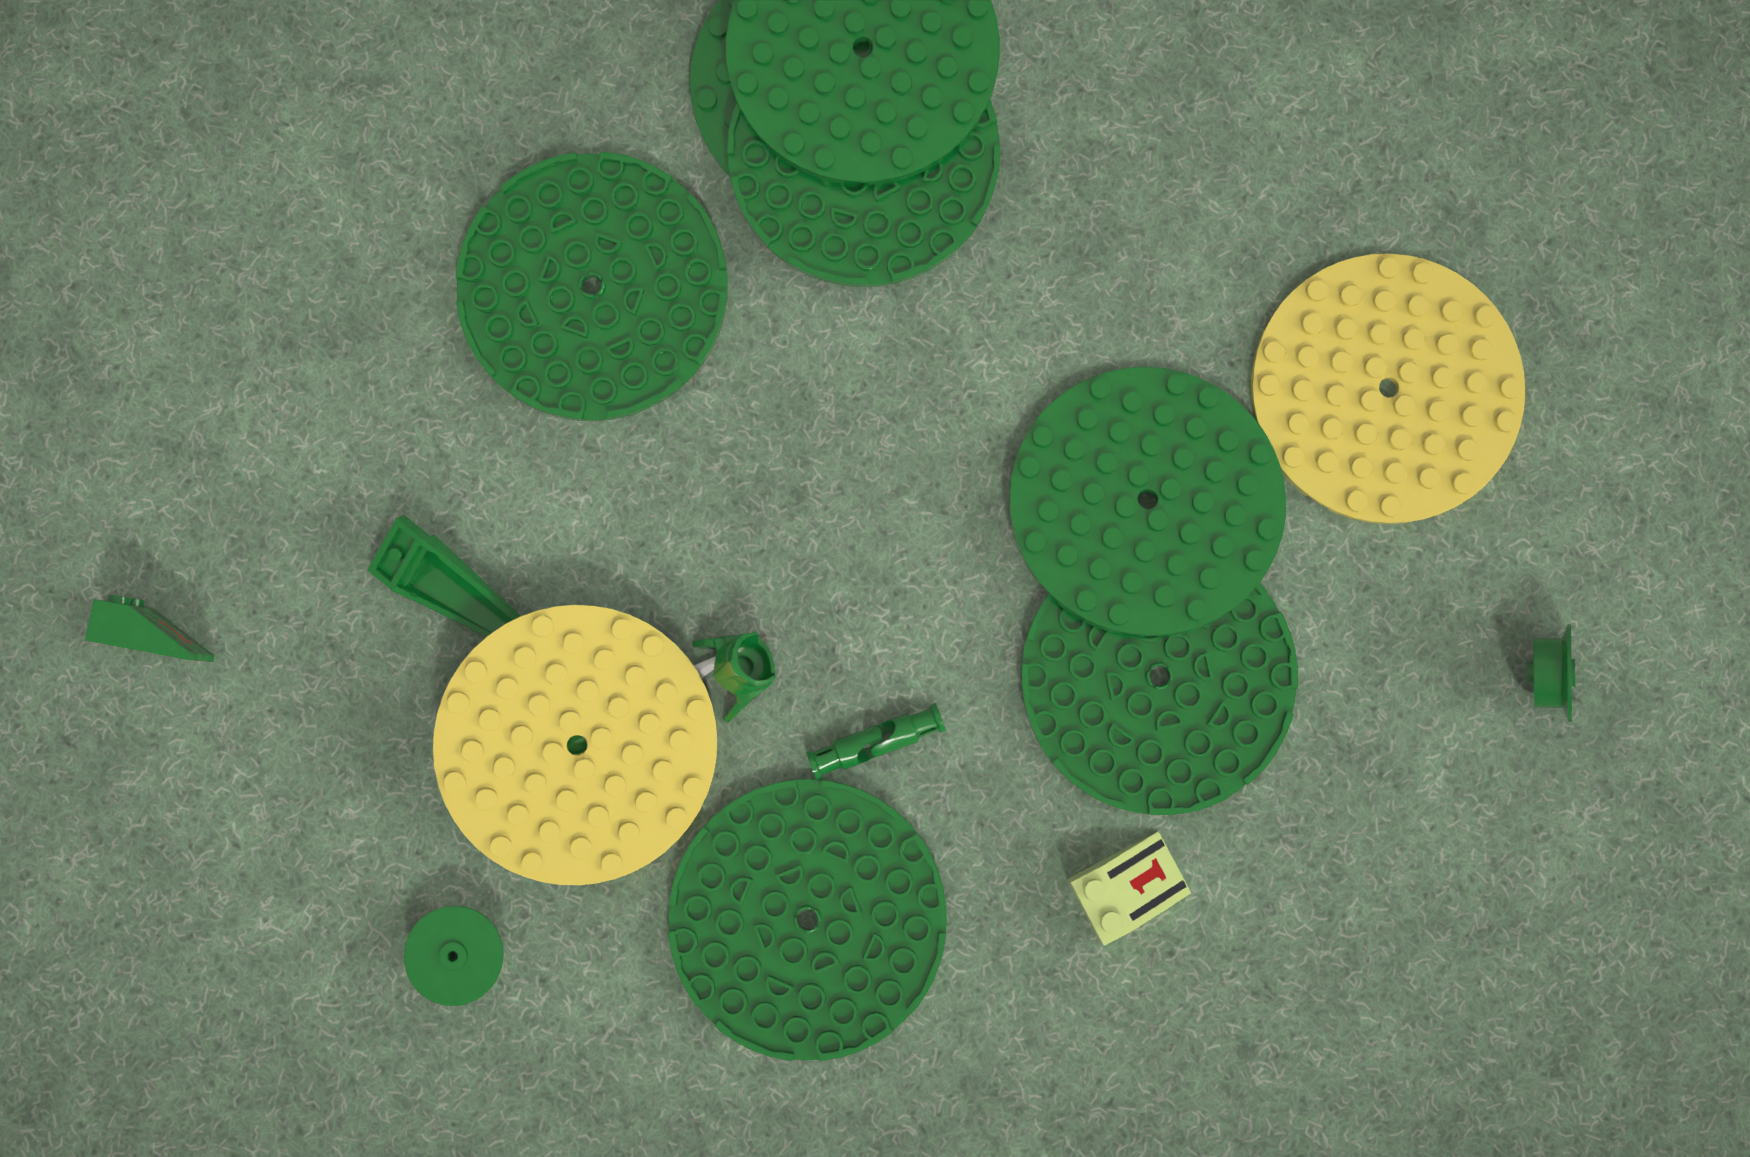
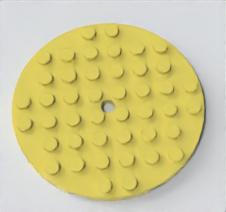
[1251,254,1525,524]
[433,605,717,885]

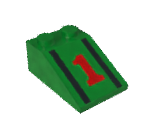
[85,594,215,662]

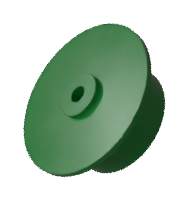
[1527,624,1576,722]
[404,906,504,1006]

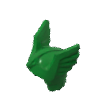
[692,632,776,723]

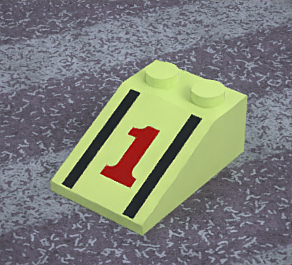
[1067,831,1191,946]

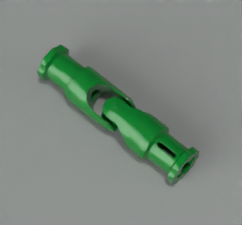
[806,703,946,780]

